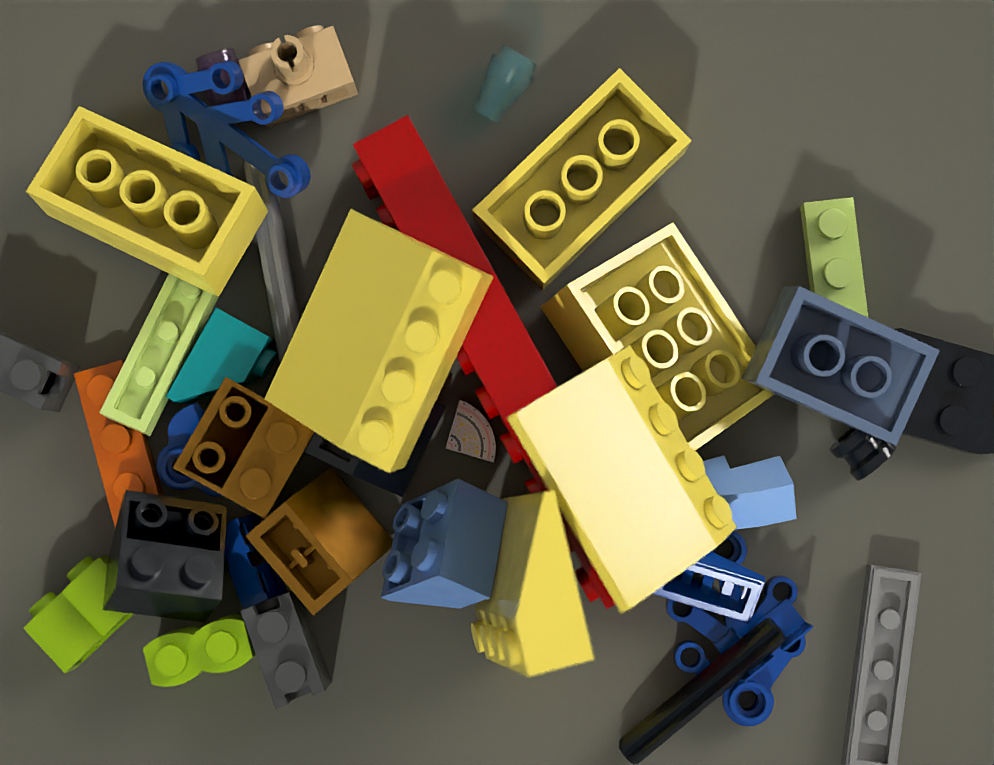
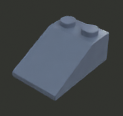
[742,286,940,446]

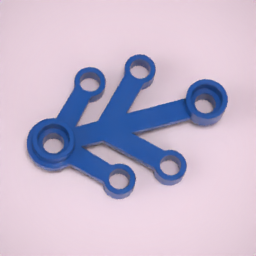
[142,60,311,198]
[665,531,806,726]

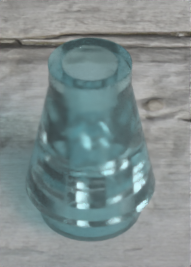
[473,45,537,124]

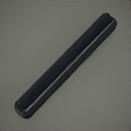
[619,618,786,765]

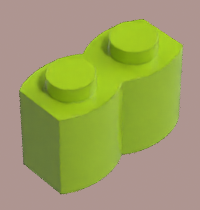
[23,556,134,673]
[143,613,256,687]

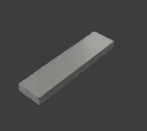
[841,564,921,765]

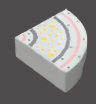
[446,400,496,463]

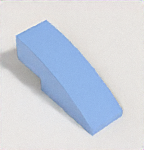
[703,455,796,529]

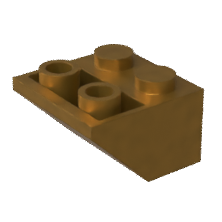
[173,377,314,518]
[246,467,393,615]

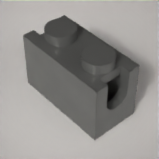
[0,331,80,412]
[240,590,332,709]

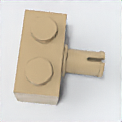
[238,25,359,128]

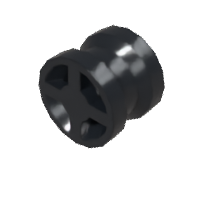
[830,427,896,481]

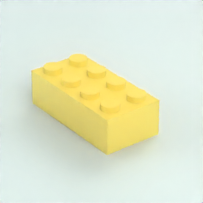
[472,68,692,291]
[26,106,268,297]

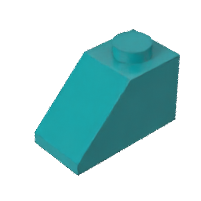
[166,308,277,404]

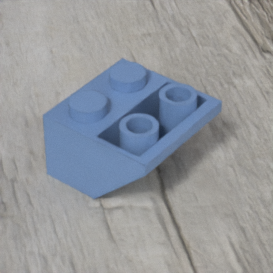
[381,479,508,609]

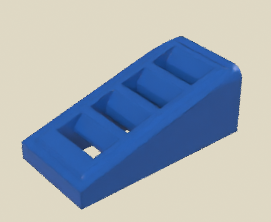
[652,552,765,623]

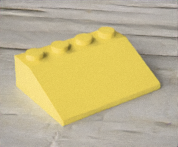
[265,209,494,473]
[541,222,774,450]
[507,345,737,613]
[471,490,594,677]

